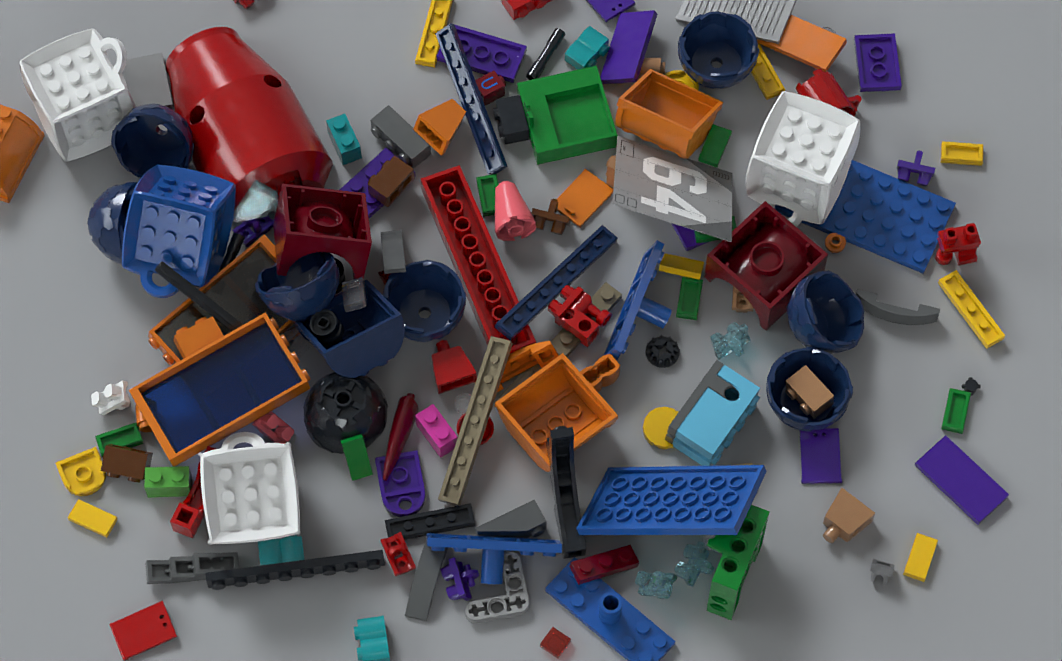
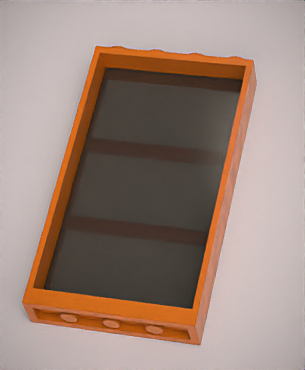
[148,234,294,400]

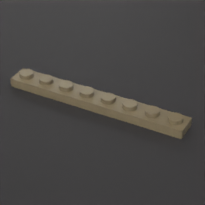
[496,282,622,401]
[438,336,513,506]

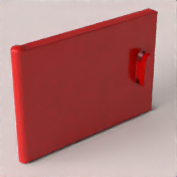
[109,600,177,661]

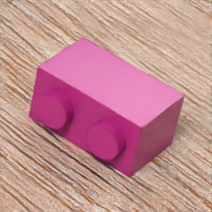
[415,404,458,458]

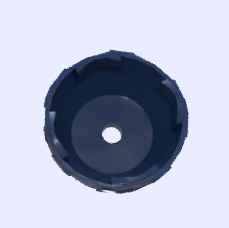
[678,11,760,89]
[111,103,194,178]
[87,182,138,264]
[255,252,340,321]
[383,260,466,342]
[787,270,864,354]
[766,347,853,431]

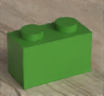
[144,466,192,498]

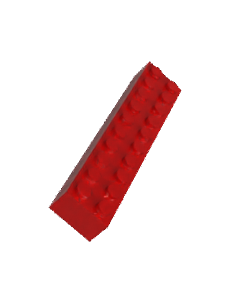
[421,165,536,354]

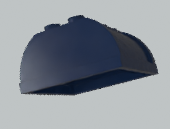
[293,279,405,378]

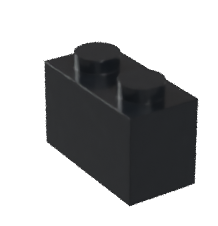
[493,95,529,145]

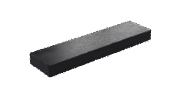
[385,503,475,540]

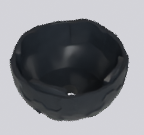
[303,372,388,454]

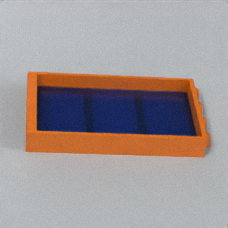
[129,312,311,467]

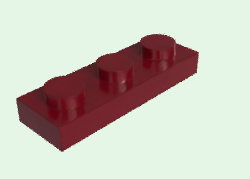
[569,544,640,585]

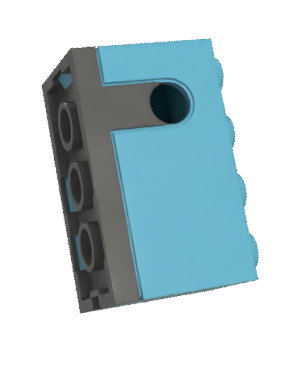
[665,360,760,466]

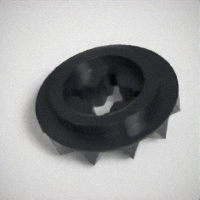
[646,335,680,368]

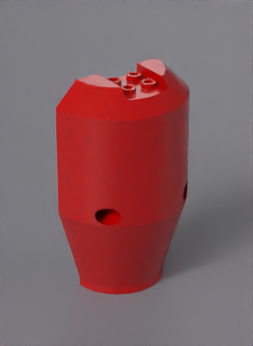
[165,27,333,222]

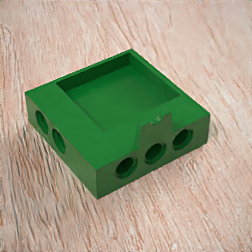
[517,66,618,165]
[706,504,770,620]

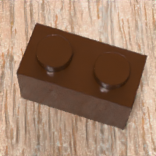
[368,155,415,207]
[101,444,153,483]

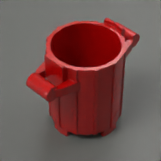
[796,69,862,117]

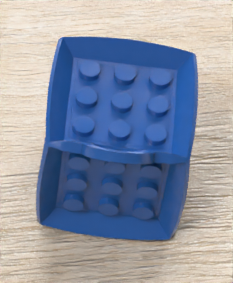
[122,165,236,298]

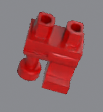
[935,223,981,266]
[548,285,612,348]

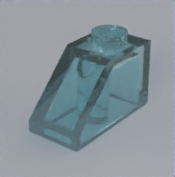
[233,180,278,223]

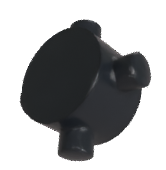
[961,377,981,396]

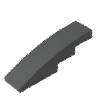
[145,552,239,584]

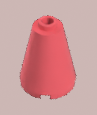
[495,181,536,241]

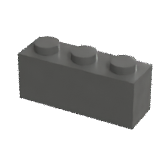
[370,105,431,169]

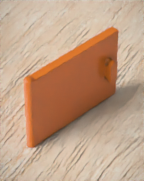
[557,169,613,228]

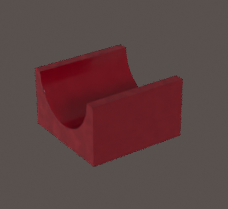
[273,184,372,284]
[704,201,828,331]

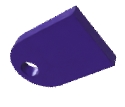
[375,450,425,517]

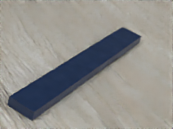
[435,24,508,175]
[495,225,618,341]

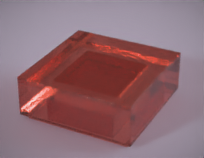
[540,627,571,658]

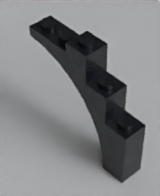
[546,426,586,559]

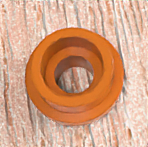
[825,233,846,253]

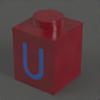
[475,70,506,106]

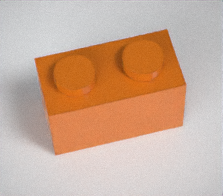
[173,316,224,359]

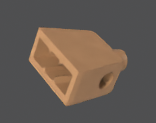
[823,488,875,543]

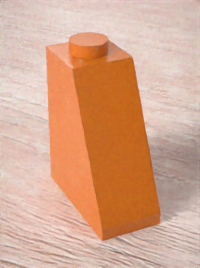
[413,99,466,155]

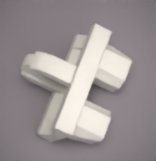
[91,380,130,415]

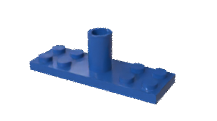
[603,240,672,361]
[426,533,562,584]
[545,557,676,661]

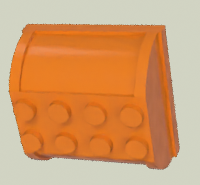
[615,69,723,159]
[0,104,45,203]
[495,353,618,472]

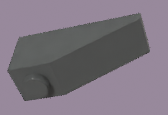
[475,499,547,538]

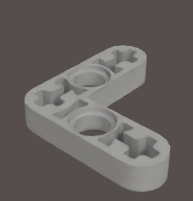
[465,552,529,623]

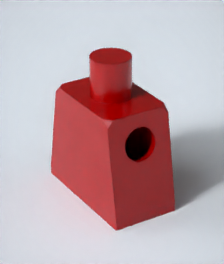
[431,340,477,394]

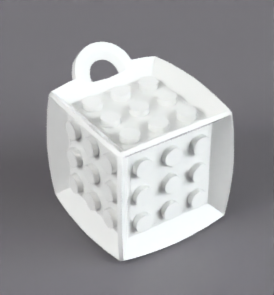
[19,28,135,162]
[745,91,860,227]
[198,432,301,545]

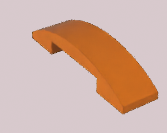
[475,341,559,392]

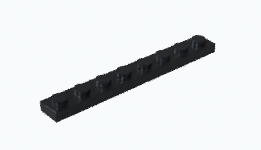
[205,550,385,590]

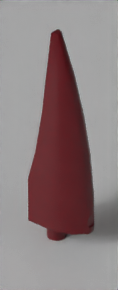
[383,393,419,481]

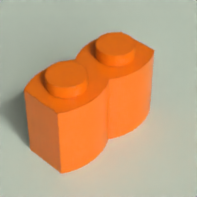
[580,354,620,393]

